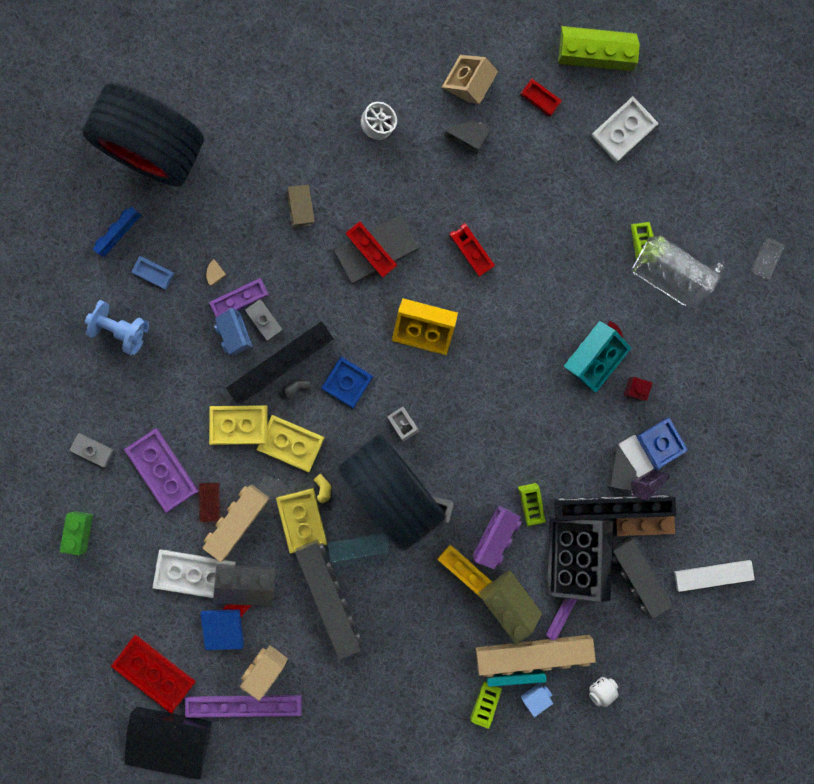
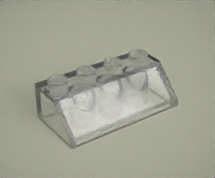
[631,236,721,310]

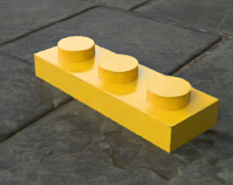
[437,544,493,598]

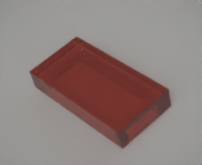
[199,483,220,522]

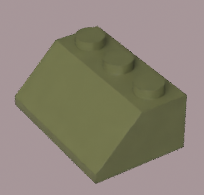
[478,569,542,645]

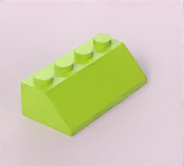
[558,26,640,71]

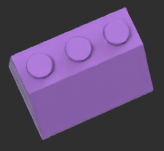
[472,505,521,569]

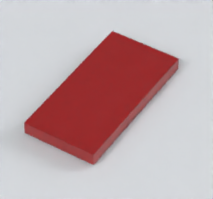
[110,635,196,714]

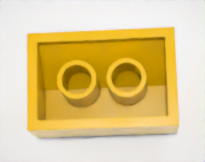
[392,298,458,355]

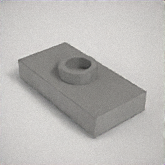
[245,299,283,341]
[69,433,114,467]

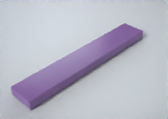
[185,695,302,718]

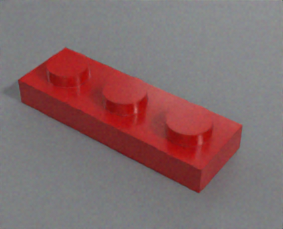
[345,221,397,278]

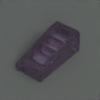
[631,469,670,500]

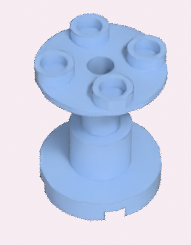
[85,300,149,355]

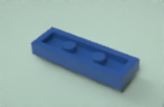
[93,206,142,257]

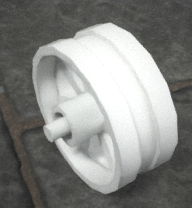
[360,102,397,140]

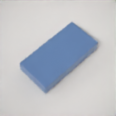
[131,256,175,290]

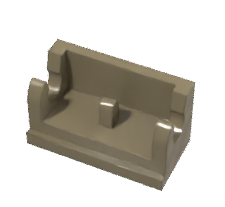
[287,185,315,229]

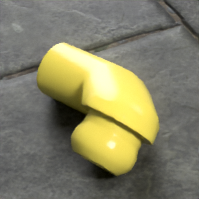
[314,473,332,503]

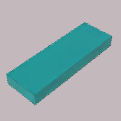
[486,669,547,687]

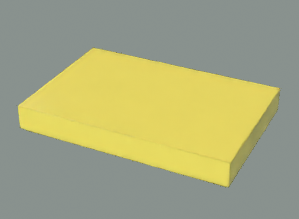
[209,405,267,445]
[257,415,325,473]
[276,488,328,554]

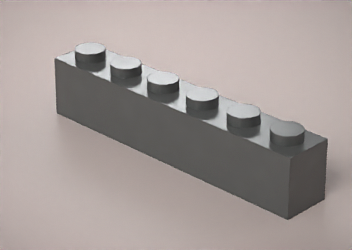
[295,539,363,660]

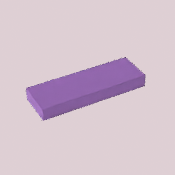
[209,278,269,318]

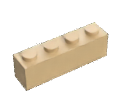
[202,485,270,562]

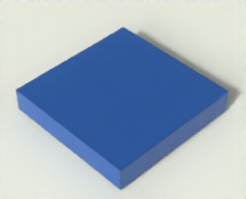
[321,356,374,409]
[636,417,688,470]
[200,609,244,650]

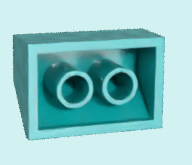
[564,321,631,393]

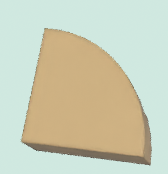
[206,260,226,287]

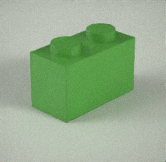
[60,511,93,555]

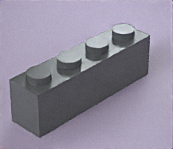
[612,537,673,619]

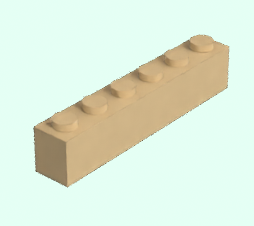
[475,635,596,677]

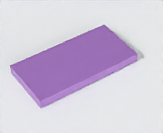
[124,428,199,513]

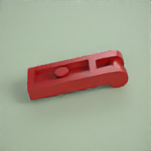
[449,223,495,277]

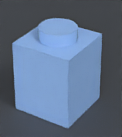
[521,683,553,717]

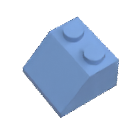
[214,308,253,356]

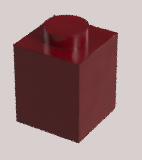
[623,377,653,401]

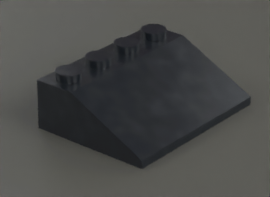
[547,518,613,602]
[125,706,212,780]

